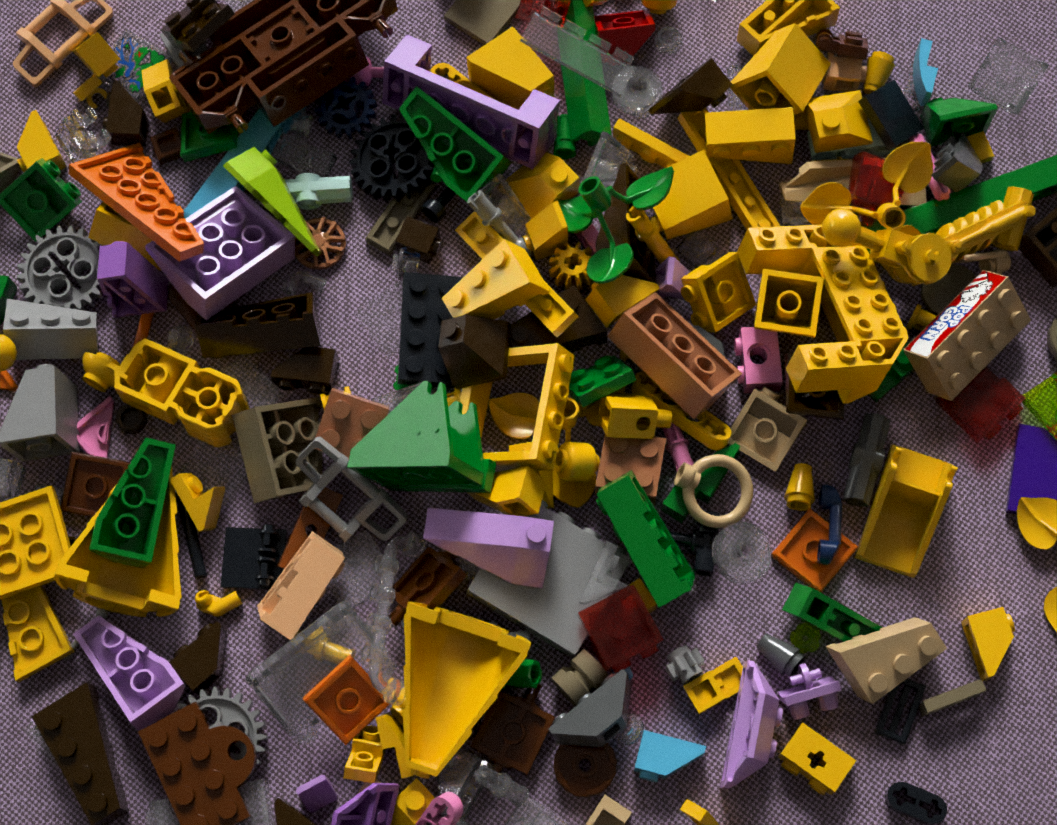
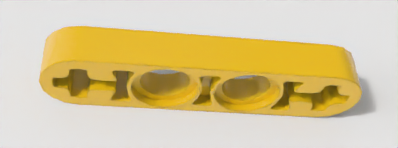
[631,371,732,451]

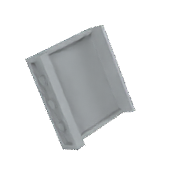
[466,500,631,658]

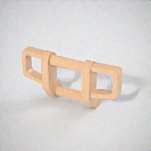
[13,0,113,88]

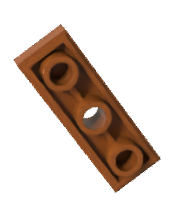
[277,487,343,570]

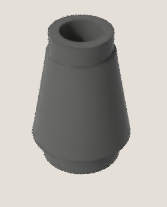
[756,633,805,677]

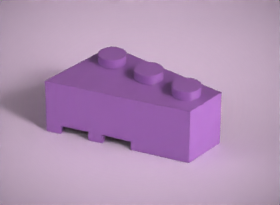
[97,241,169,318]

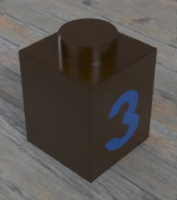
[395,216,443,265]

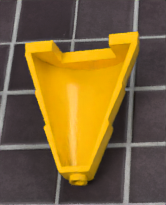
[54,466,182,617]
[403,602,531,779]

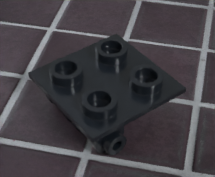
[220,524,287,589]

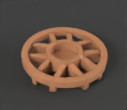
[295,217,346,270]

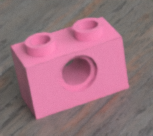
[734,327,783,393]

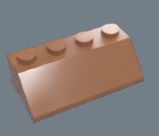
[607,292,742,419]

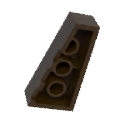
[195,292,320,359]

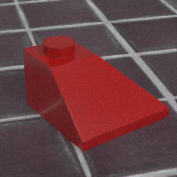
[594,9,656,67]

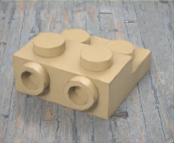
[728,386,808,472]

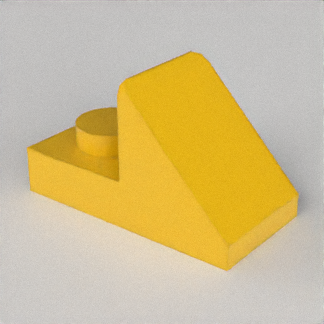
[170,473,225,532]

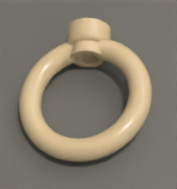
[674,454,753,528]

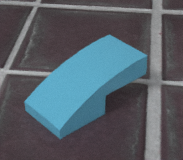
[913,38,938,106]

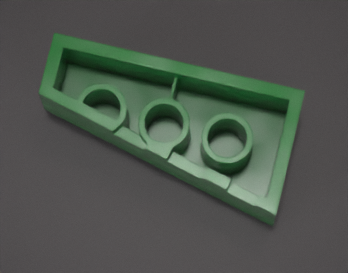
[596,470,695,608]

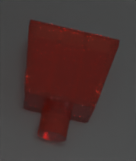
[848,151,904,227]

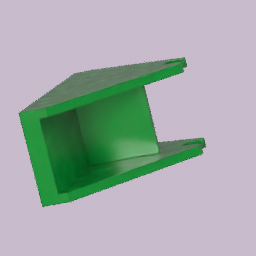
[347,381,485,487]

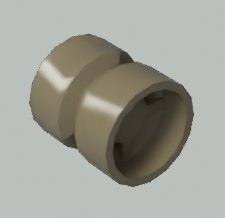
[551,649,609,707]

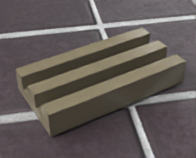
[918,679,986,717]

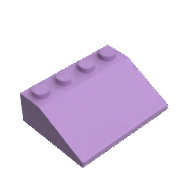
[145,186,295,321]

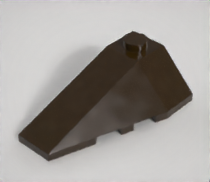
[596,163,656,283]

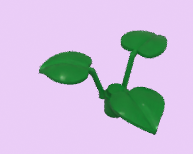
[557,166,674,284]

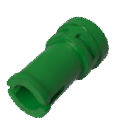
[553,114,576,159]

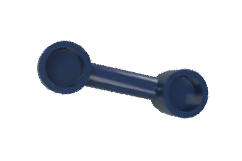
[817,484,842,565]

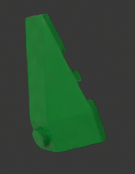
[399,86,511,202]
[89,437,176,568]

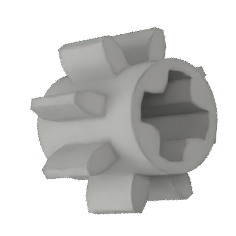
[665,645,705,685]

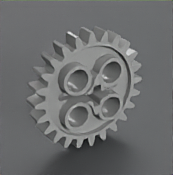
[17,225,104,311]
[171,687,268,774]

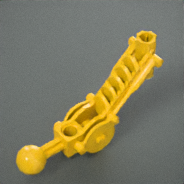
[822,186,1036,286]

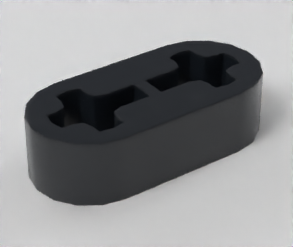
[885,782,947,825]

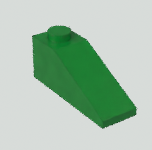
[782,583,883,642]

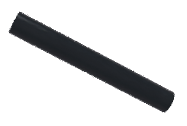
[175,492,207,579]

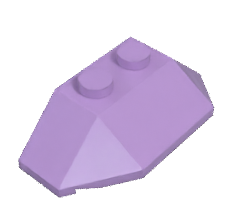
[720,660,783,789]

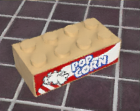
[903,270,1031,401]

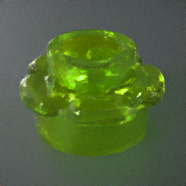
[790,623,821,654]

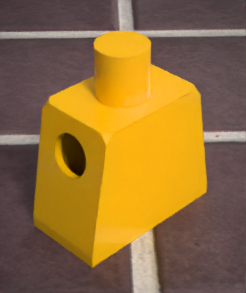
[598,392,672,439]

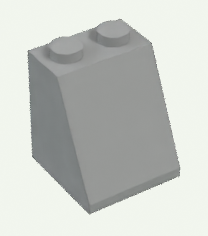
[0,364,79,462]

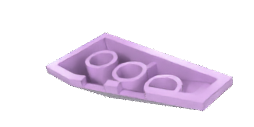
[423,508,554,589]
[73,615,186,731]

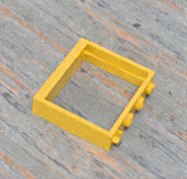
[459,343,575,473]

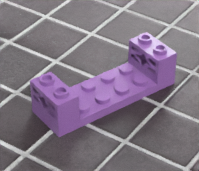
[382,34,560,169]

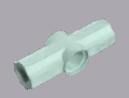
[285,173,353,210]

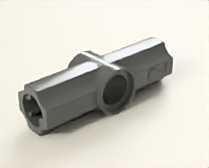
[842,413,891,507]

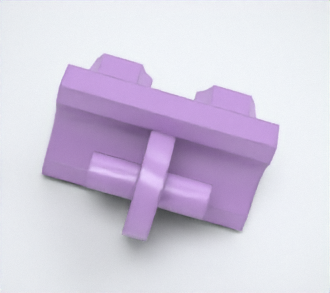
[778,663,841,720]

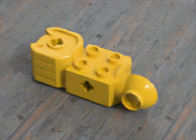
[82,338,250,447]

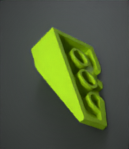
[223,147,321,257]

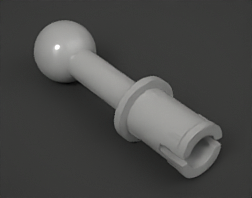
[467,190,532,256]

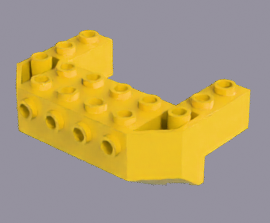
[737,225,909,404]

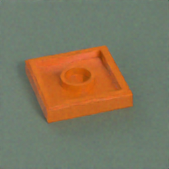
[771,508,858,592]
[302,655,393,745]

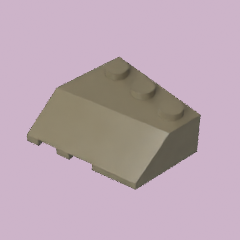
[232,397,322,504]

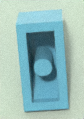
[634,730,706,782]

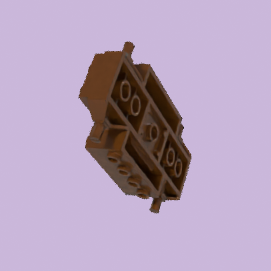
[169,0,398,134]

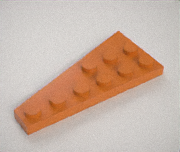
[68,143,204,262]

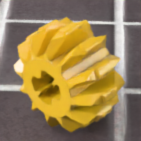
[549,242,592,292]

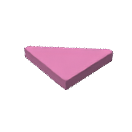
[77,396,114,458]

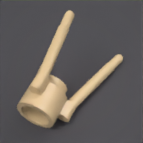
[952,249,1011,275]

